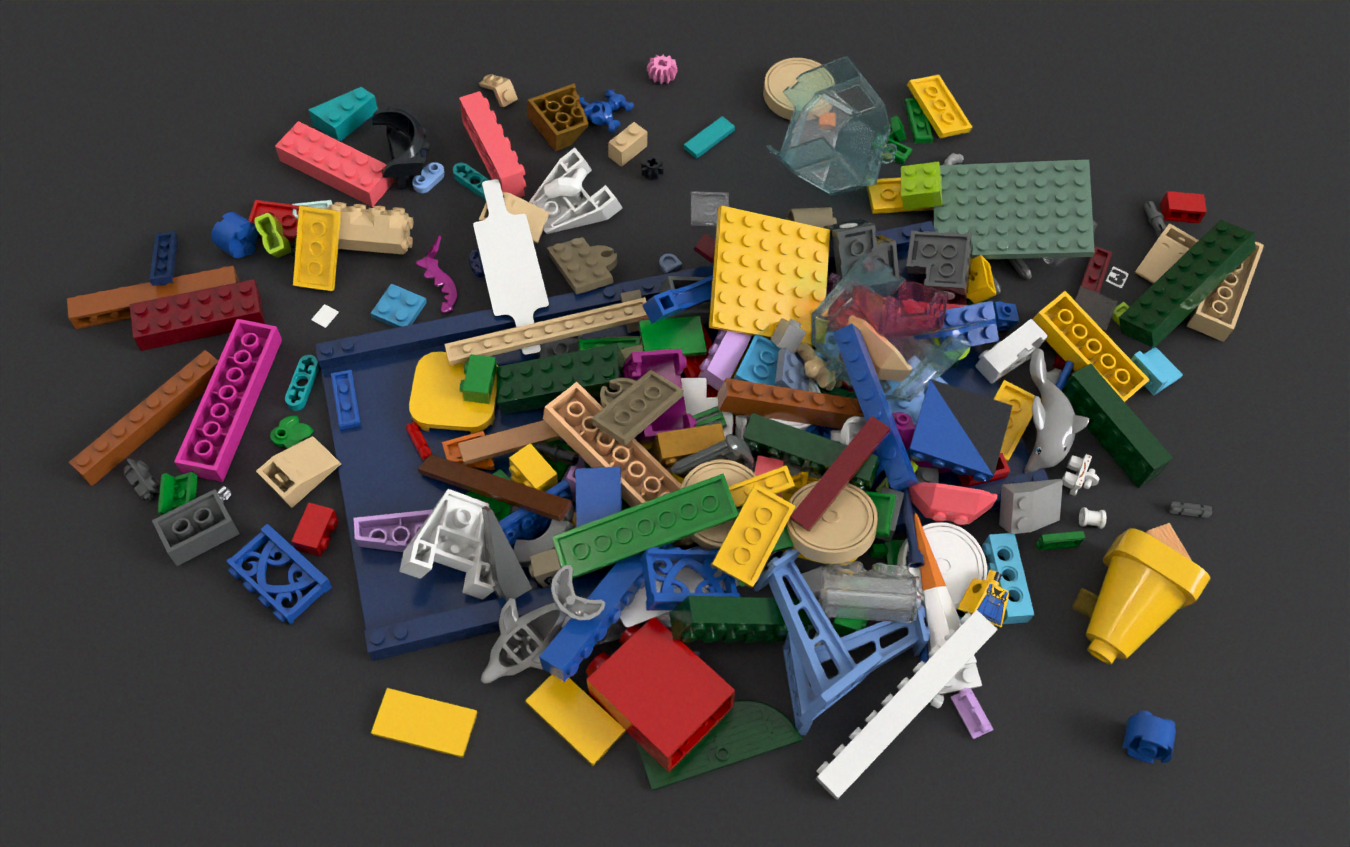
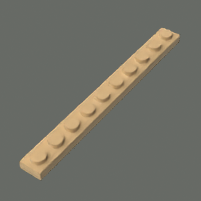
[444,298,649,365]

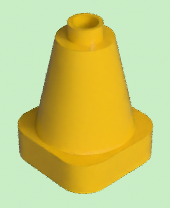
[1085,528,1210,665]

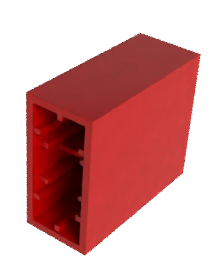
[586,617,735,773]

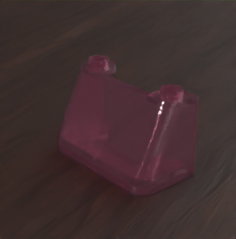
[852,281,949,339]

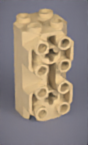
[326,202,413,254]

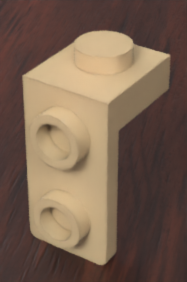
[479,74,518,107]

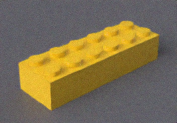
[1032,291,1150,402]

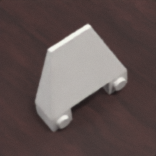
[529,148,622,234]
[399,489,495,599]

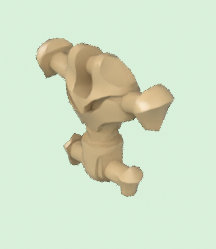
[796,343,843,391]

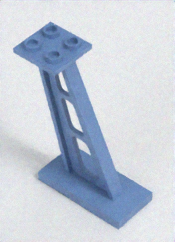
[754,548,883,726]
[783,597,930,736]

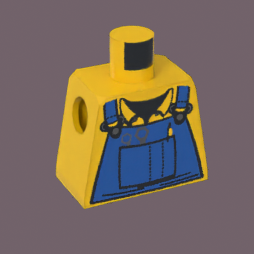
[958,570,1009,627]

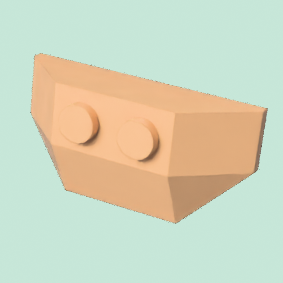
[847,315,912,382]

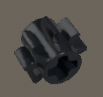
[641,157,664,180]

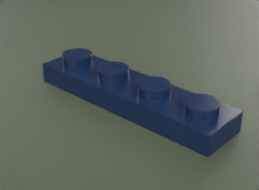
[149,231,178,286]

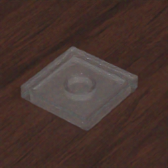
[691,191,729,226]

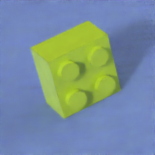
[901,162,942,210]

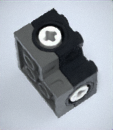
[824,219,900,291]
[906,230,973,305]

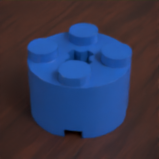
[211,212,259,258]
[1123,710,1176,763]

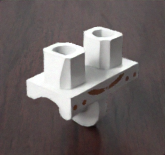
[1062,454,1099,496]

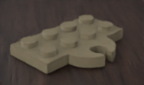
[547,237,618,295]
[592,370,684,446]

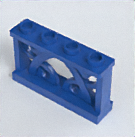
[226,524,332,625]
[640,547,740,611]

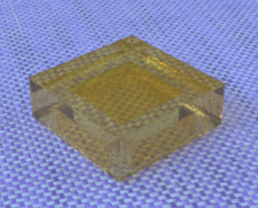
[1072,588,1098,618]

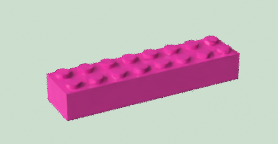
[174,319,282,482]

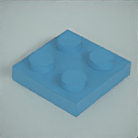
[371,284,427,328]

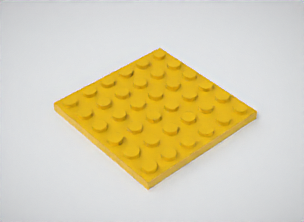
[709,206,830,348]

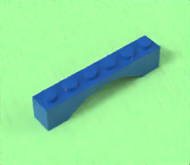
[642,275,713,324]

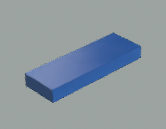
[330,370,361,430]

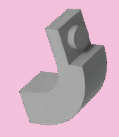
[513,505,577,568]

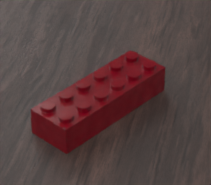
[130,279,265,351]

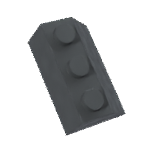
[152,489,240,566]

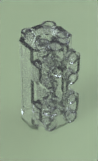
[818,561,921,623]

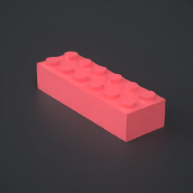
[459,91,526,198]
[275,121,395,207]

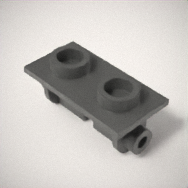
[123,458,160,501]

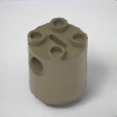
[785,207,837,228]

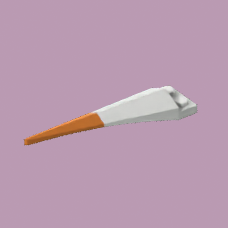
[913,513,982,695]

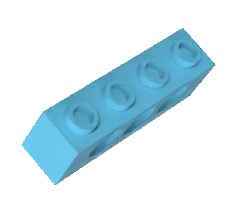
[982,533,1034,624]

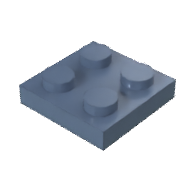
[775,347,809,391]

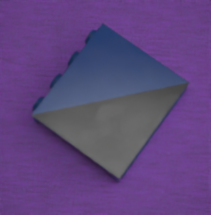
[906,379,1012,482]

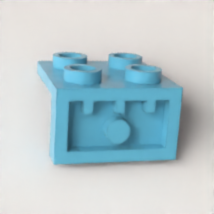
[1131,347,1183,396]

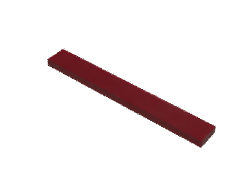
[1053,246,1112,373]

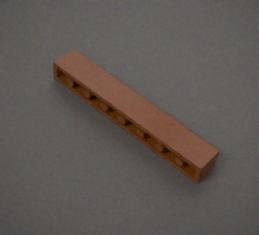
[67,266,239,329]
[69,350,218,486]
[717,378,864,429]

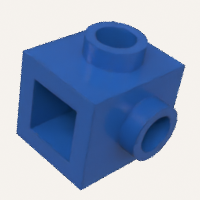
[993,301,1019,331]

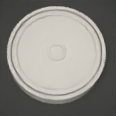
[897,522,987,610]

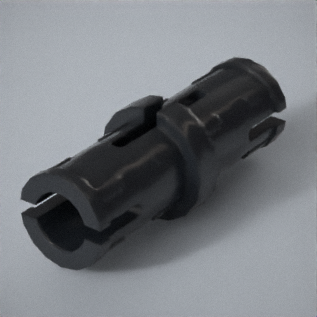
[535,441,579,466]

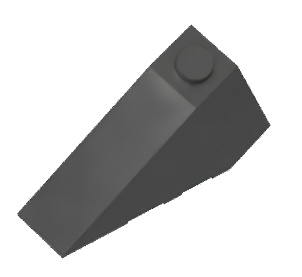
[482,506,532,601]

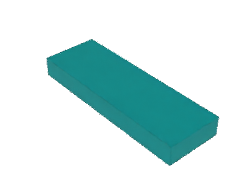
[684,116,735,159]

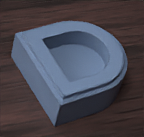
[659,254,682,274]

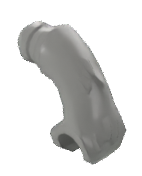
[943,153,964,165]

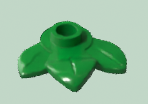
[270,416,314,449]

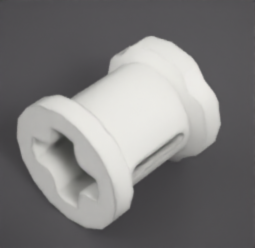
[1079,507,1106,529]

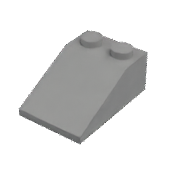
[999,479,1063,534]

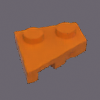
[442,431,495,470]

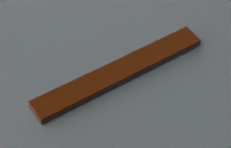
[418,454,572,522]

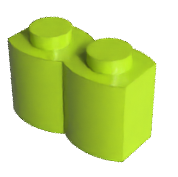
[255,212,291,258]

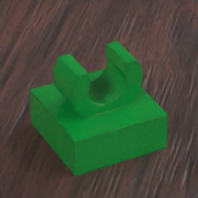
[884,116,906,142]

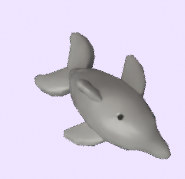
[1024,348,1089,473]
[481,565,605,684]

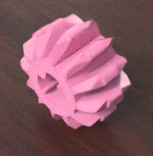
[647,54,677,85]

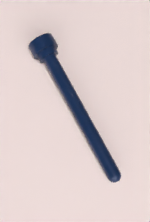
[901,487,925,568]

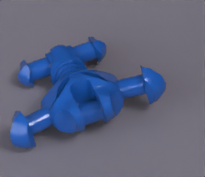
[579,89,634,134]

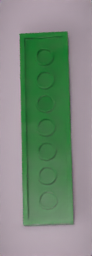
[552,473,739,579]

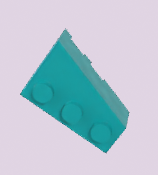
[308,87,378,142]

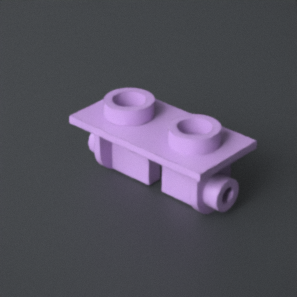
[950,687,994,739]

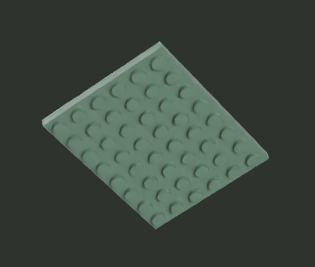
[934,160,1095,259]

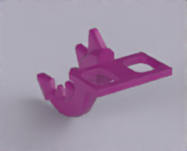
[416,236,457,313]

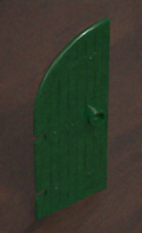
[636,700,803,791]

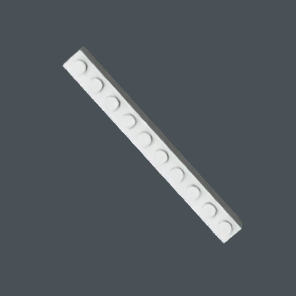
[816,610,998,800]

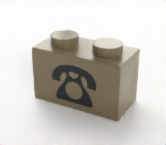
[528,548,562,588]

